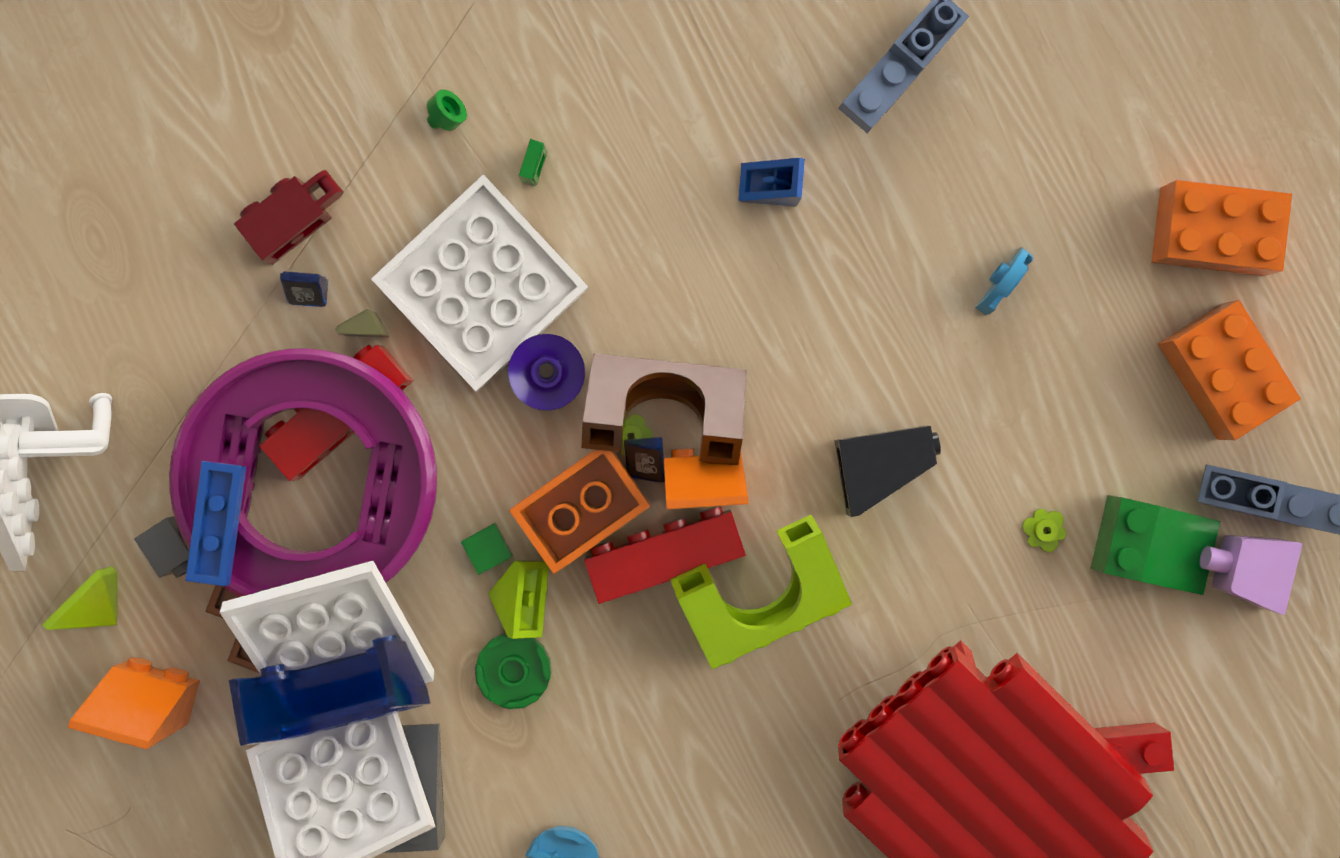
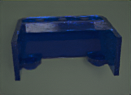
[228,635,431,746]

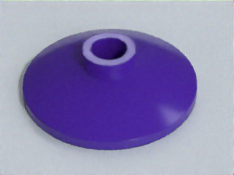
[508,334,585,410]

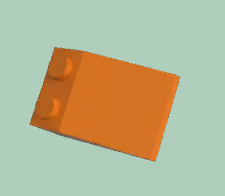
[664,448,749,509]
[68,658,200,749]

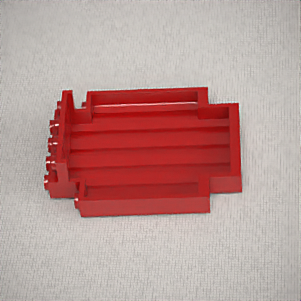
[838,640,1154,858]

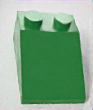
[1090,495,1221,595]

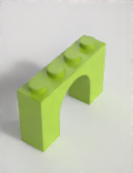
[670,514,853,670]

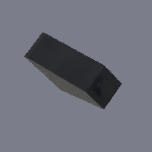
[834,426,941,517]

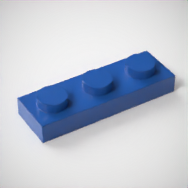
[185,461,246,586]

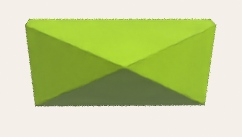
[488,561,549,639]
[42,566,117,630]

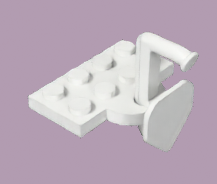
[0,393,113,571]

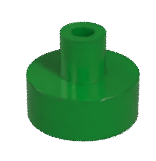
[427,89,467,131]

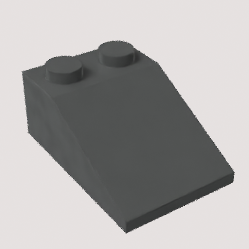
[384,723,445,853]

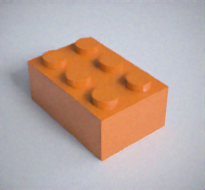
[1151,180,1292,276]
[1158,300,1301,440]
[509,450,651,574]

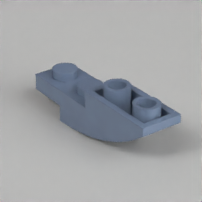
[838,0,969,133]
[1197,464,1340,535]

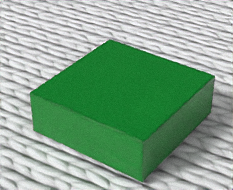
[518,139,548,186]
[461,522,514,575]

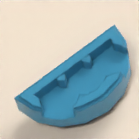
[975,247,1034,315]
[525,826,600,858]

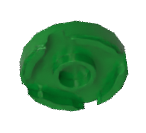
[475,633,552,709]

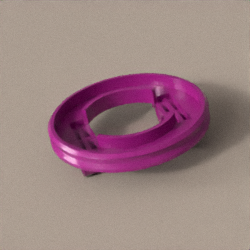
[169,348,437,597]

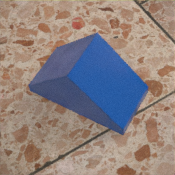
[738,158,805,207]

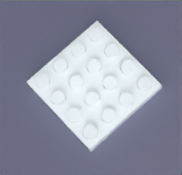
[371,174,589,392]
[220,561,434,719]
[246,692,436,858]

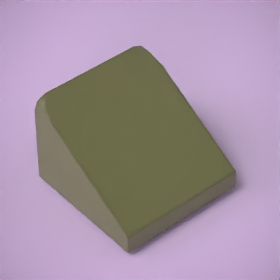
[335,309,390,337]

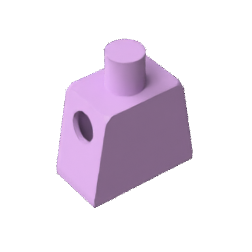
[1200,535,1303,615]

